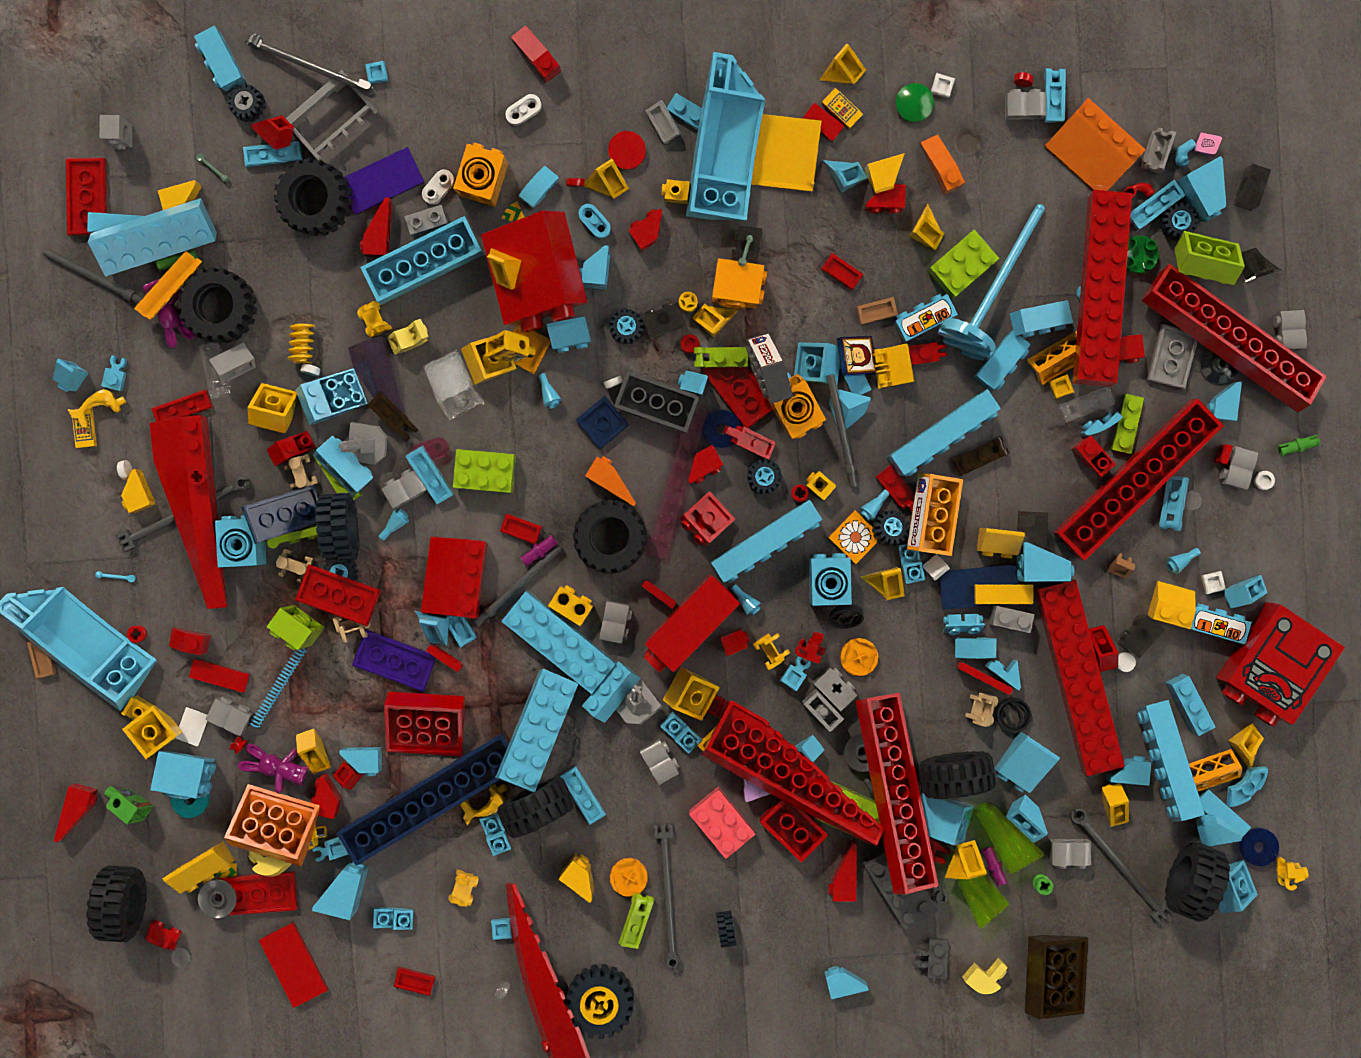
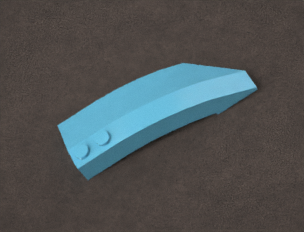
[686,52,766,221]
[0,587,157,711]

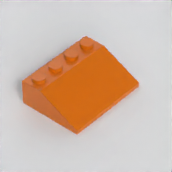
[1044,98,1146,191]
[224,784,320,866]

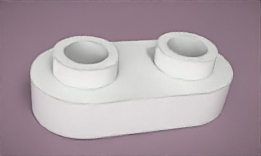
[506,94,541,126]
[422,169,455,205]

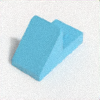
[985,659,1021,691]

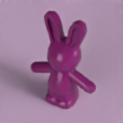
[142,279,195,349]
[238,744,309,793]

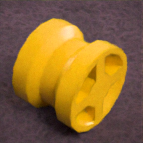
[679,292,698,313]

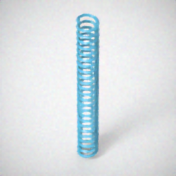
[249,648,306,728]

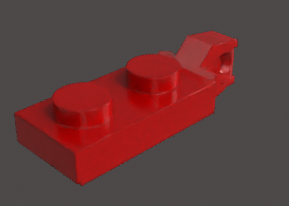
[723,425,777,460]
[875,465,915,513]

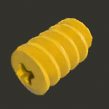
[288,323,315,364]

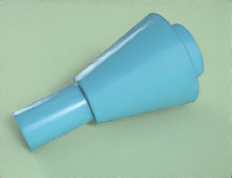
[538,373,562,409]
[860,489,890,521]
[379,509,409,541]
[1166,548,1201,574]
[731,584,761,616]

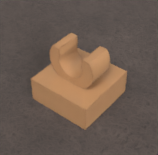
[1108,553,1135,579]

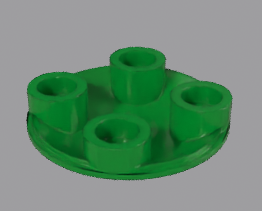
[895,83,934,122]
[1126,235,1159,274]

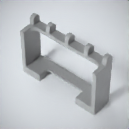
[286,70,378,161]

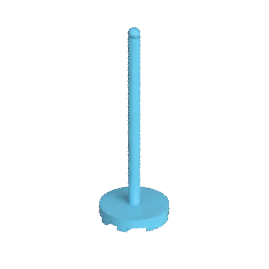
[938,204,1045,360]

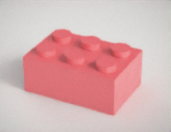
[689,786,756,859]

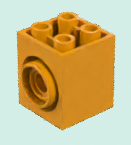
[453,143,509,207]
[712,258,767,309]
[766,374,826,439]

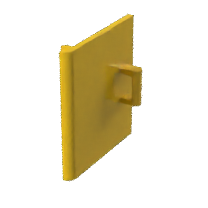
[751,114,822,191]

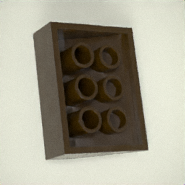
[1025,935,1088,1020]

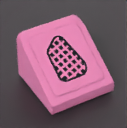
[1193,133,1222,158]

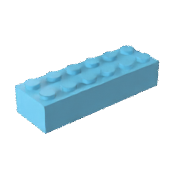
[88,198,217,276]
[360,216,484,305]
[886,389,1001,477]
[711,500,822,583]
[502,590,617,694]
[495,669,578,793]
[1136,700,1205,822]

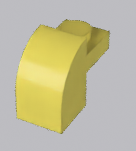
[387,319,429,355]
[248,851,292,877]
[962,958,1008,994]

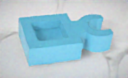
[101,355,127,391]
[779,656,811,691]
[312,837,348,862]

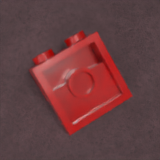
[679,491,735,547]

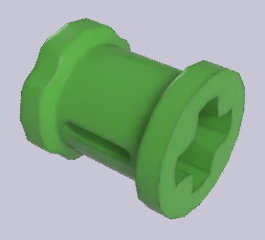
[1032,874,1054,895]

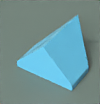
[823,160,867,193]
[829,389,871,429]
[415,611,449,646]

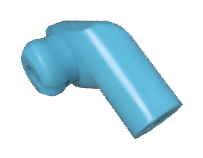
[1175,139,1196,166]

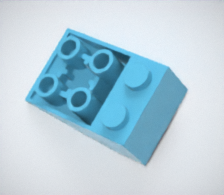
[296,368,368,426]

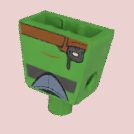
[104,786,154,824]

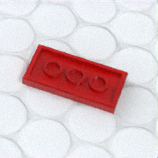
[66,158,107,236]
[701,346,773,429]
[295,564,381,626]
[217,871,298,916]
[259,922,329,1008]

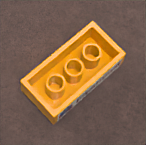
[907,473,963,556]

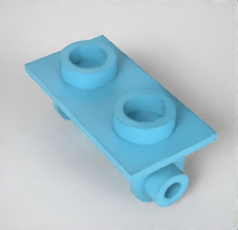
[943,614,985,635]

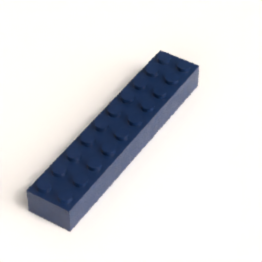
[336,731,510,866]

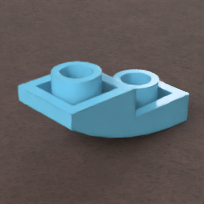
[518,166,559,209]
[1080,412,1123,436]
[897,542,925,584]
[955,637,997,659]
[660,711,702,753]
[479,813,511,856]
[372,907,413,930]

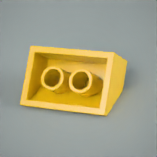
[162,841,235,894]

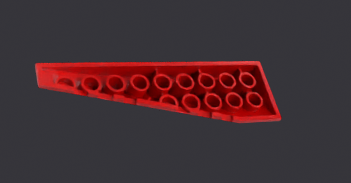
[149,415,228,609]
[701,700,885,846]
[506,882,590,1058]

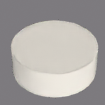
[300,363,321,377]
[603,375,623,389]
[117,460,133,480]
[1253,471,1275,490]
[1118,652,1136,672]

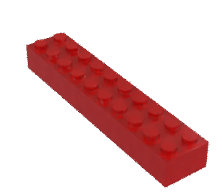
[1073,189,1132,388]
[1141,263,1327,413]
[1053,398,1224,561]
[1034,579,1125,776]
[855,692,939,894]

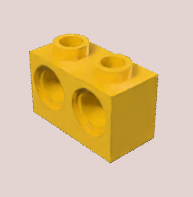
[548,585,593,626]

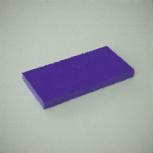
[345,147,425,215]
[352,629,437,692]

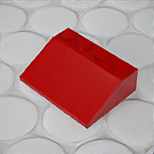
[421,537,488,619]
[384,692,465,756]

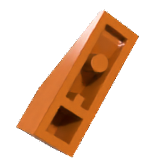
[920,134,965,195]
[585,456,637,507]

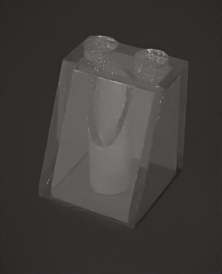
[423,350,484,420]

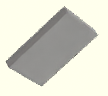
[1146,324,1198,390]

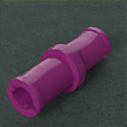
[520,535,558,567]
[981,846,1008,887]

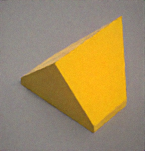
[819,44,866,85]
[864,153,905,194]
[584,159,629,199]
[909,203,945,250]
[487,248,521,290]
[692,304,739,338]
[861,567,904,601]
[1228,723,1264,767]
[945,840,987,879]

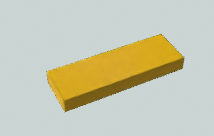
[974,584,1033,604]

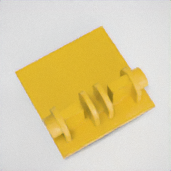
[873,343,914,389]

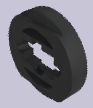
[829,604,864,629]
[996,698,1032,733]

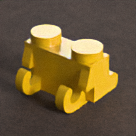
[357,301,392,338]
[753,633,790,670]
[1276,857,1309,890]
[448,869,478,907]

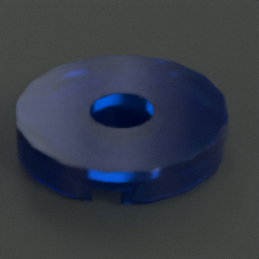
[703,410,741,448]
[1239,827,1279,867]

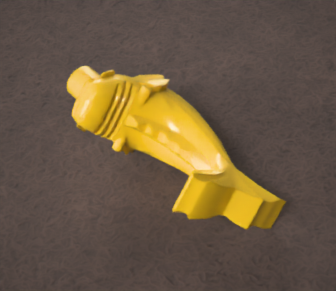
[68,389,127,428]
[461,783,507,825]

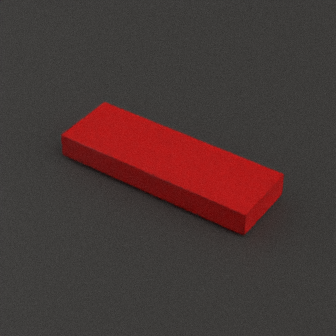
[151,389,213,422]
[189,659,250,693]
[956,661,1013,695]

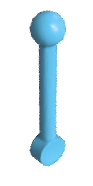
[95,571,136,582]

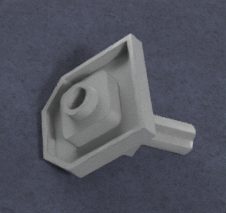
[339,422,388,465]
[616,679,663,725]

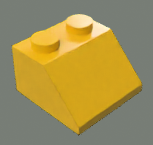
[461,336,517,385]
[248,383,298,433]
[977,528,1025,559]
[1147,581,1196,629]
[663,667,720,721]
[122,705,183,759]
[559,853,594,903]

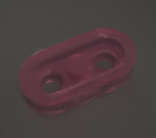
[411,437,450,460]

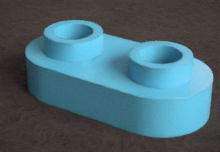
[579,204,611,239]

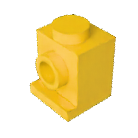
[661,179,690,204]
[806,471,836,501]
[121,695,157,720]

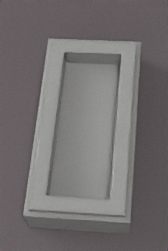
[645,100,681,144]

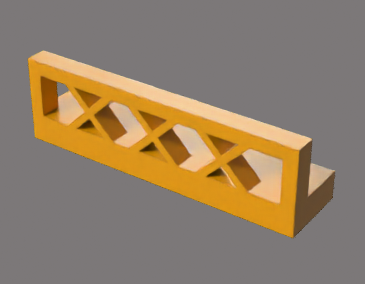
[134,251,202,322]
[1027,331,1077,385]
[1189,749,1242,792]

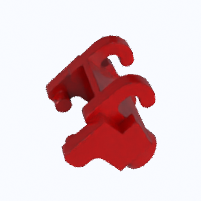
[795,632,826,664]
[144,919,182,951]

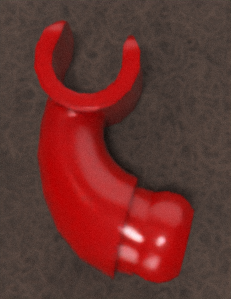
[1123,183,1155,198]

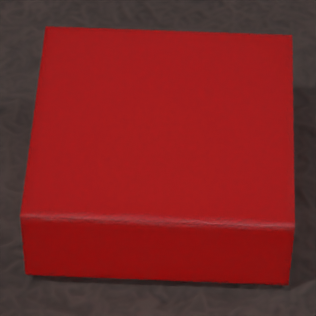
[1214,444,1233,465]

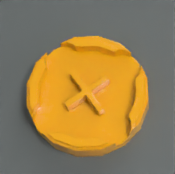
[840,638,879,676]
[610,858,648,897]

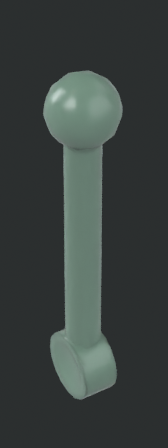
[196,154,229,182]
[738,235,754,266]

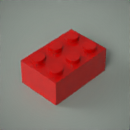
[759,798,828,863]

